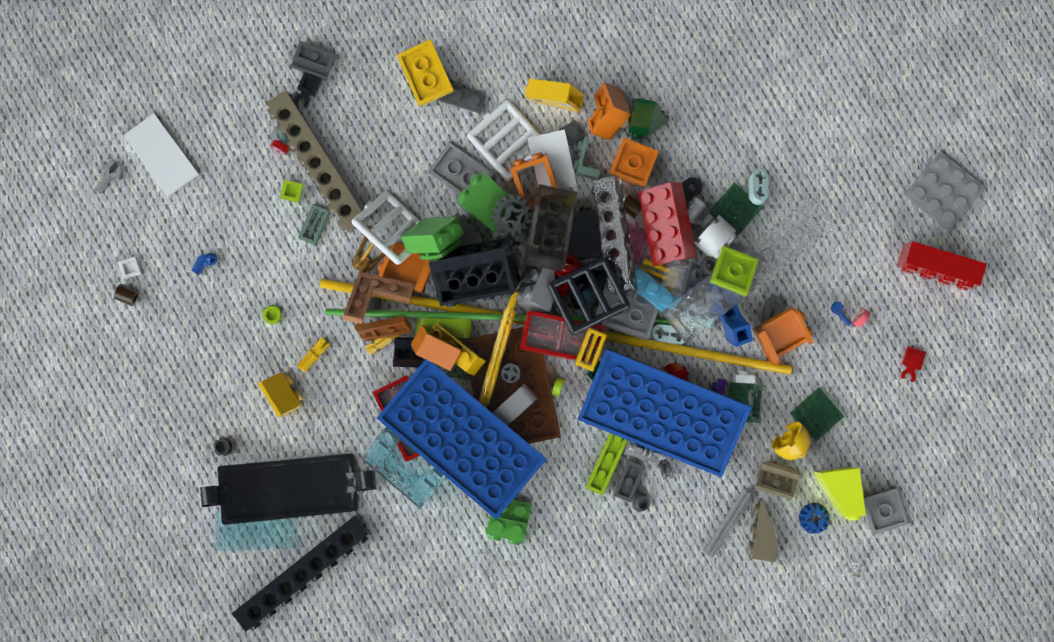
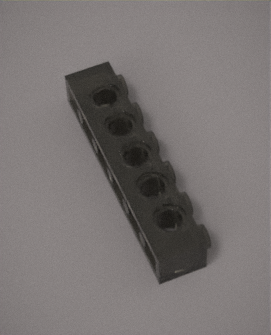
[592,176,638,295]

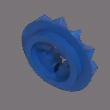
[799,503,830,534]

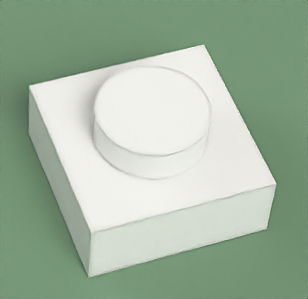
[733,371,755,384]

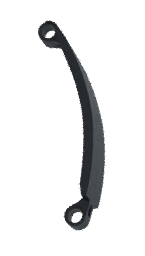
[200,454,377,525]

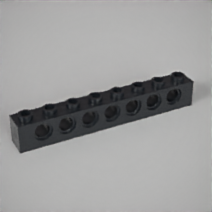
[231,515,370,632]

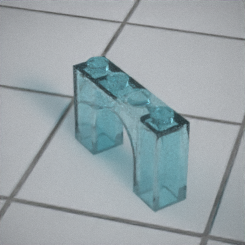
[362,427,446,509]

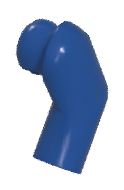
[191,253,218,275]

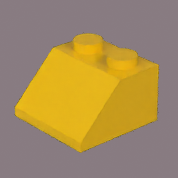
[258,372,304,417]

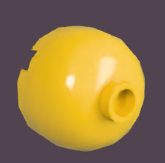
[771,421,811,460]

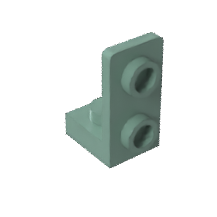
[573,136,601,180]

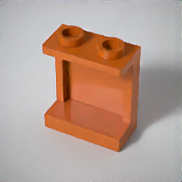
[377,242,431,294]
[752,306,814,366]

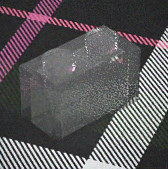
[662,260,688,292]

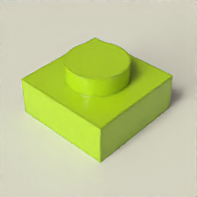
[280,180,304,203]

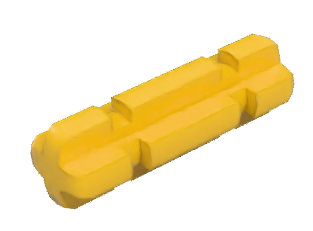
[365,334,401,355]

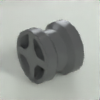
[501,364,520,383]

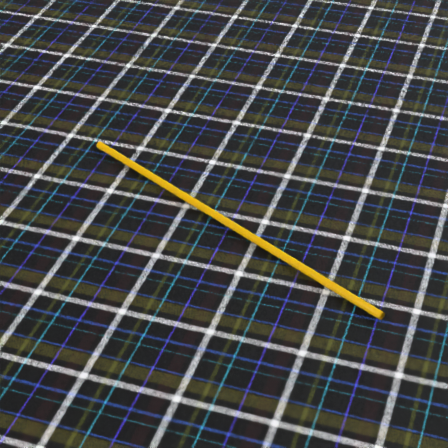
[320,278,792,375]

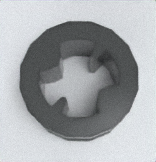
[659,461,673,480]

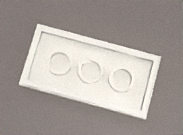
[123,113,199,197]

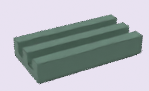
[298,204,331,246]

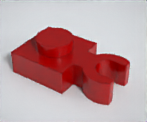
[900,346,926,382]

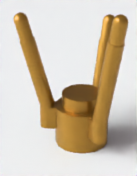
[352,225,386,273]

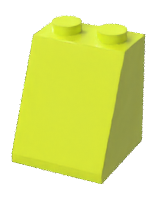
[814,467,866,521]

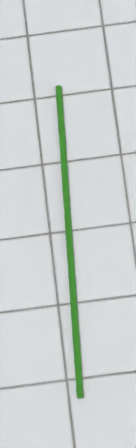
[325,308,672,325]

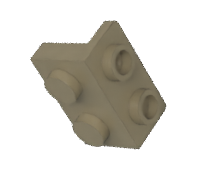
[754,461,801,500]

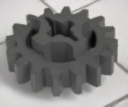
[490,194,533,236]

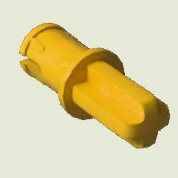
[297,337,330,372]

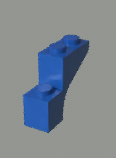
[707,280,753,347]

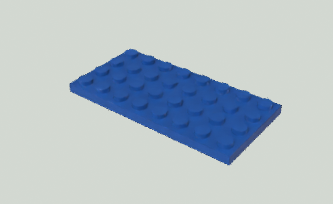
[577,348,752,478]
[377,359,547,519]

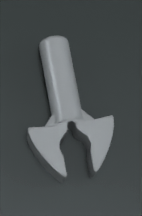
[94,161,122,194]

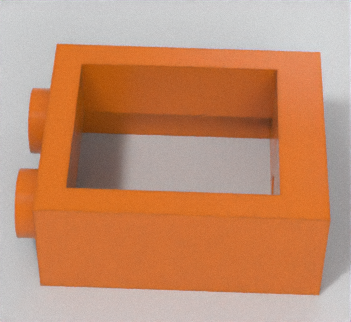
[510,152,562,210]

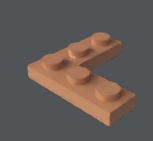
[343,272,415,324]

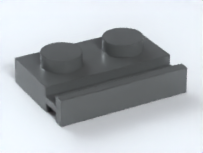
[290,41,336,81]

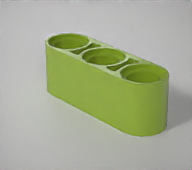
[416,318,472,339]

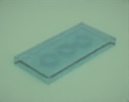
[215,512,294,551]

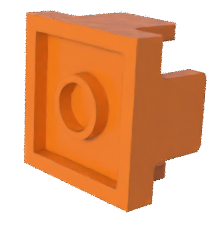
[609,137,659,188]

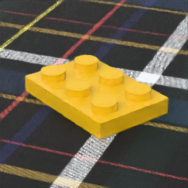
[397,39,454,107]

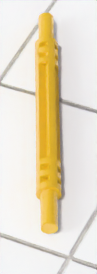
[478,291,519,408]

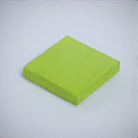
[710,245,759,296]

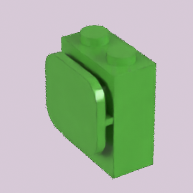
[456,172,518,233]
[401,217,464,260]

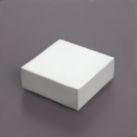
[118,256,143,280]

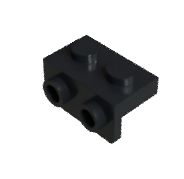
[393,337,425,368]

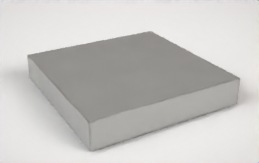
[864,487,909,535]

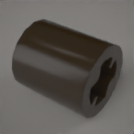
[619,194,641,219]
[114,283,139,306]

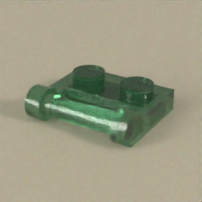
[728,382,764,423]

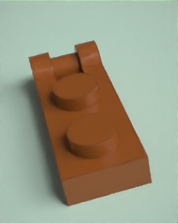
[354,315,412,341]

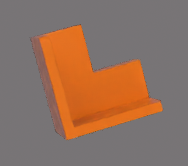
[587,82,631,140]
[411,325,461,371]

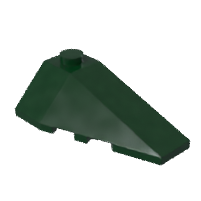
[627,98,670,141]

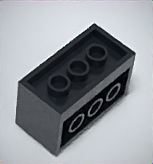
[428,237,521,307]

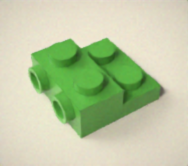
[486,499,532,545]

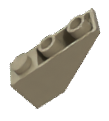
[747,500,778,562]

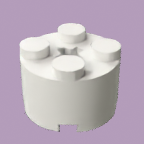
[694,215,736,258]

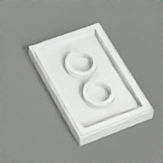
[527,129,577,194]

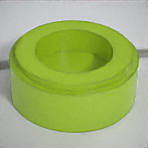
[262,305,282,325]
[552,377,566,397]

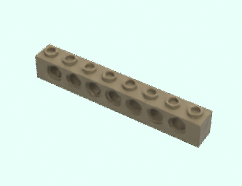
[267,91,368,233]

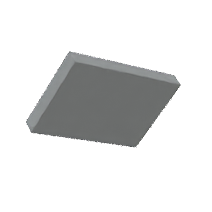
[427,141,496,195]

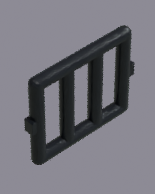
[547,256,630,335]

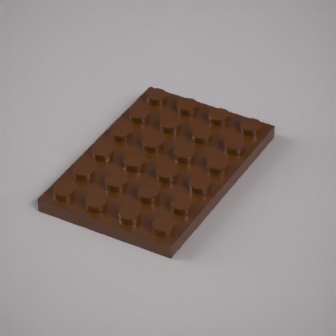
[462,327,561,444]

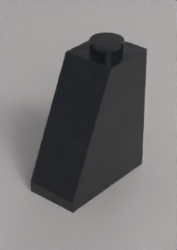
[565,207,602,260]

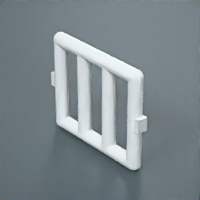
[467,100,541,182]
[352,191,421,265]

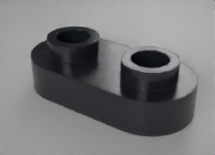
[682,177,702,203]

